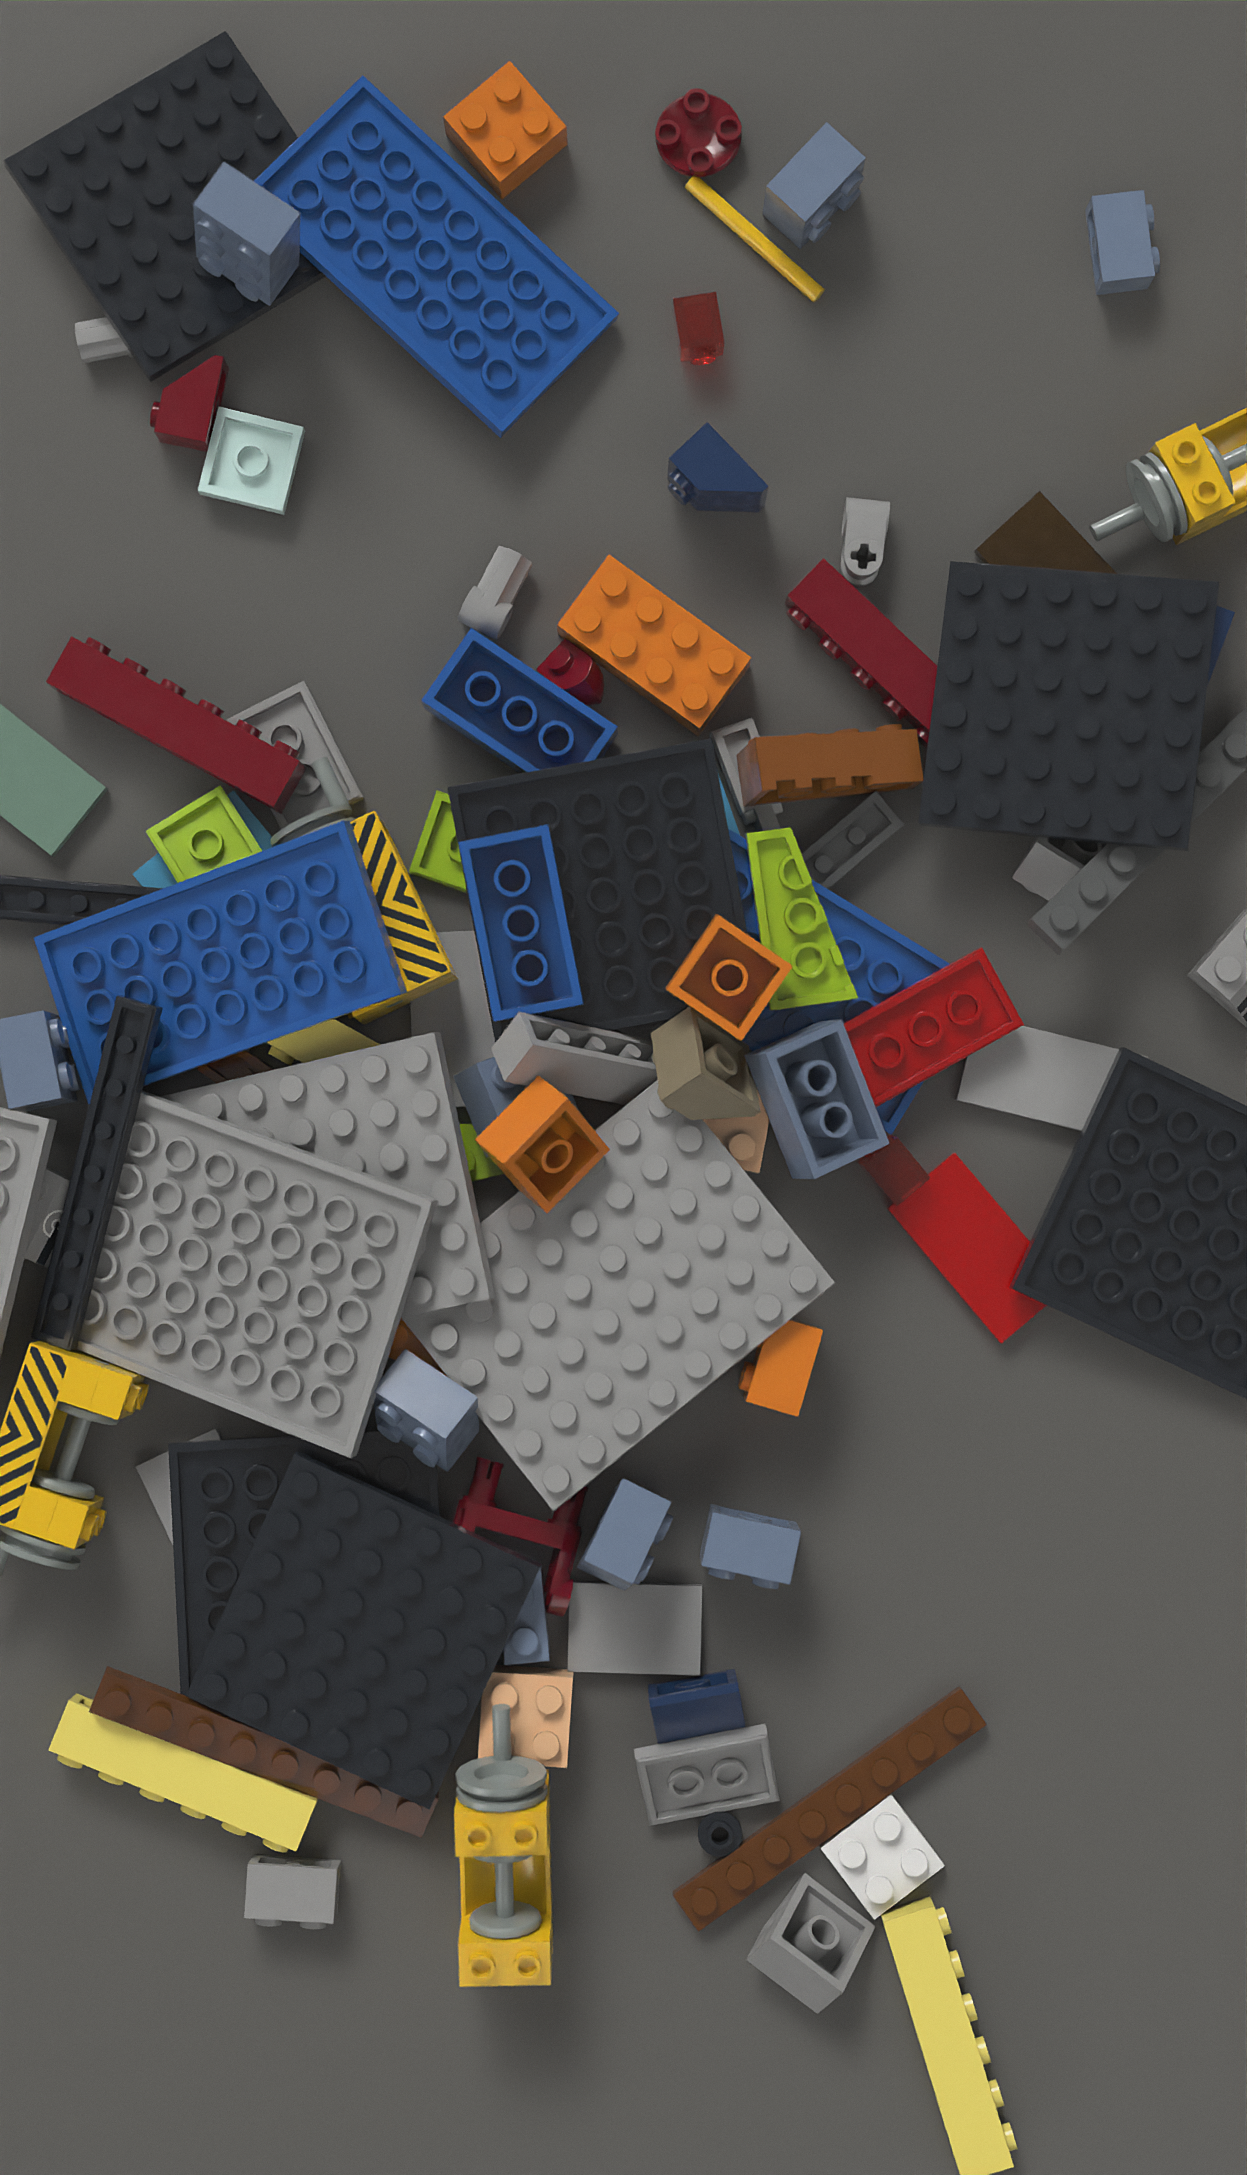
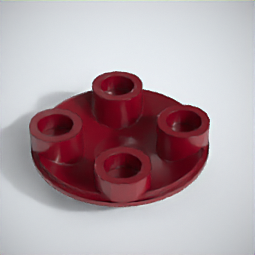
[655,88,742,177]

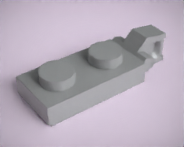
[709,718,783,832]

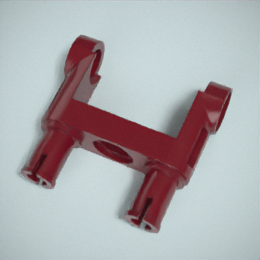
[453,1457,588,1617]

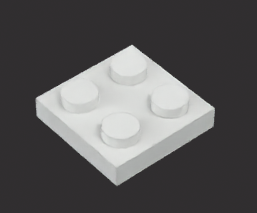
[820,1794,945,1920]

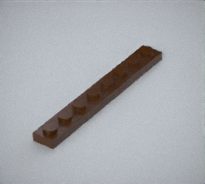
[89,1666,439,1838]
[672,1686,987,1932]

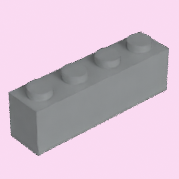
[491,1012,658,1105]

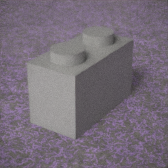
[244,1855,341,1929]

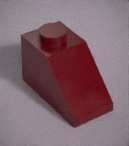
[150,355,229,452]

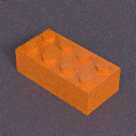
[557,554,752,736]

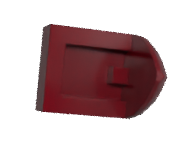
[536,638,604,705]

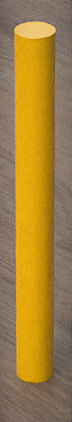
[685,175,825,303]

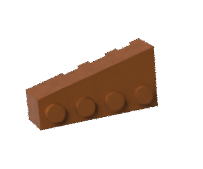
[736,724,924,807]

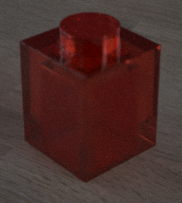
[672,292,724,365]
[857,1134,930,1206]

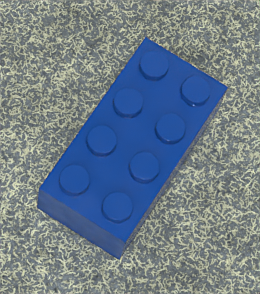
[421,628,618,774]
[458,825,584,1021]

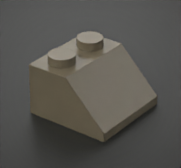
[651,1006,760,1120]

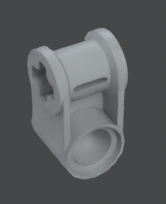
[840,497,890,586]

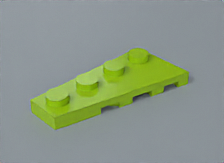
[745,827,858,1011]

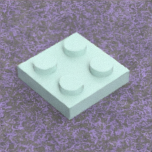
[198,407,305,515]

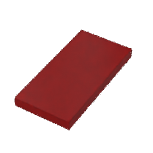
[843,947,1024,1107]
[886,1152,1047,1344]

